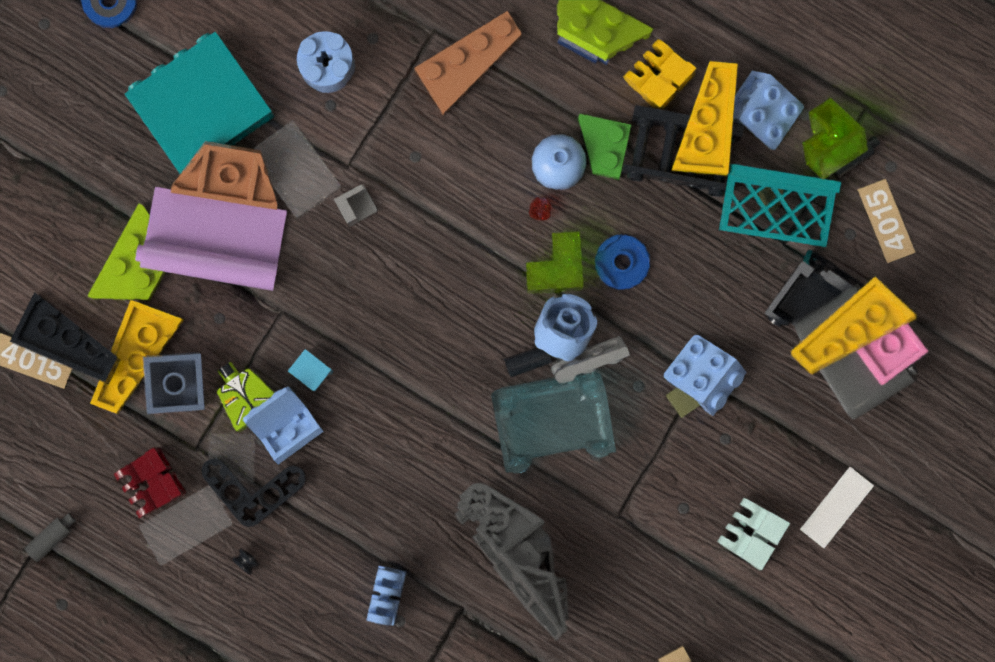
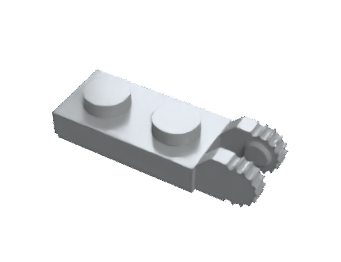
[551,336,630,384]

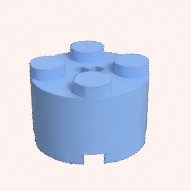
[297,31,355,93]
[534,294,597,361]

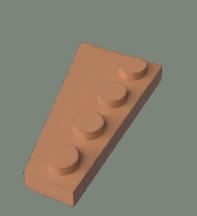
[414,11,522,116]

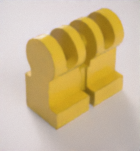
[623,39,696,110]

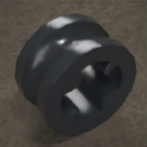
[232,548,260,575]

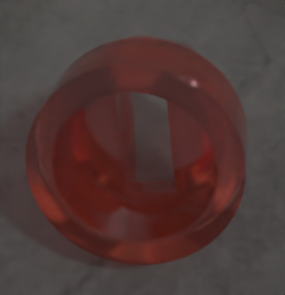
[529,197,551,221]

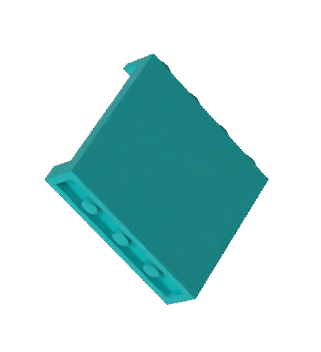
[125,31,275,174]

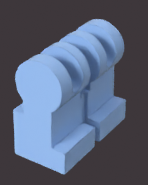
[367,565,407,626]

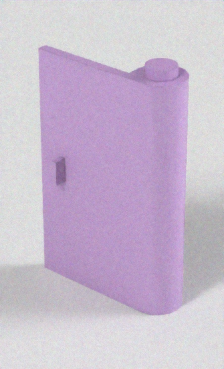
[135,187,287,291]

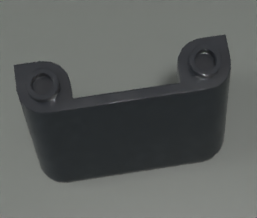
[765,250,865,327]

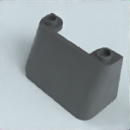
[794,283,918,420]

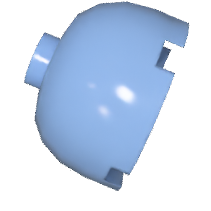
[532,134,586,190]

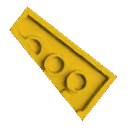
[672,61,738,176]
[791,277,916,375]
[90,300,184,414]

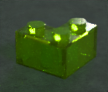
[802,98,868,180]
[526,231,583,294]

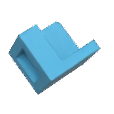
[288,349,333,391]

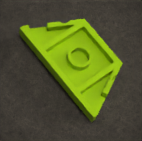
[557,0,653,61]
[88,203,166,301]

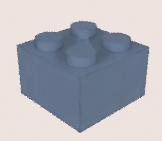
[143,352,204,414]

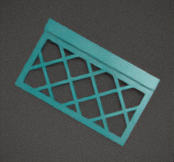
[719,164,841,247]

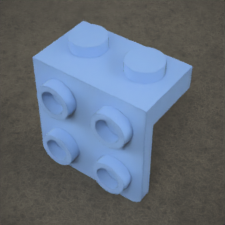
[664,335,747,416]
[243,387,323,464]

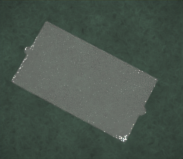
[139,485,233,566]

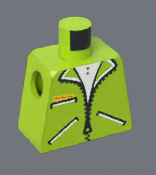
[217,362,275,432]

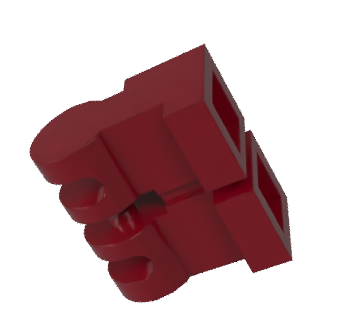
[114,447,187,519]

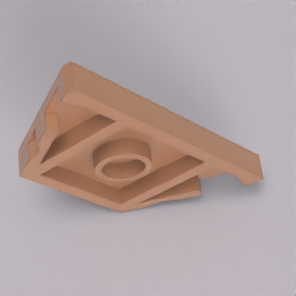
[171,141,278,210]

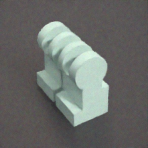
[717,498,790,570]

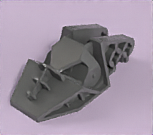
[455,483,568,641]

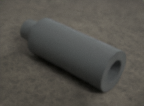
[24,513,76,562]

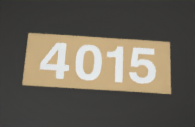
[858,179,916,263]
[0,333,72,389]

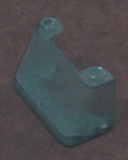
[491,372,616,473]

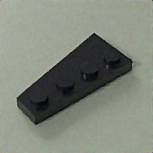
[10,292,121,385]

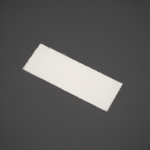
[800,467,874,548]

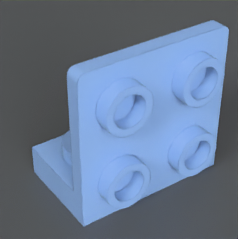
[733,71,804,150]

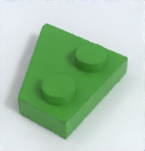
[578,114,631,179]

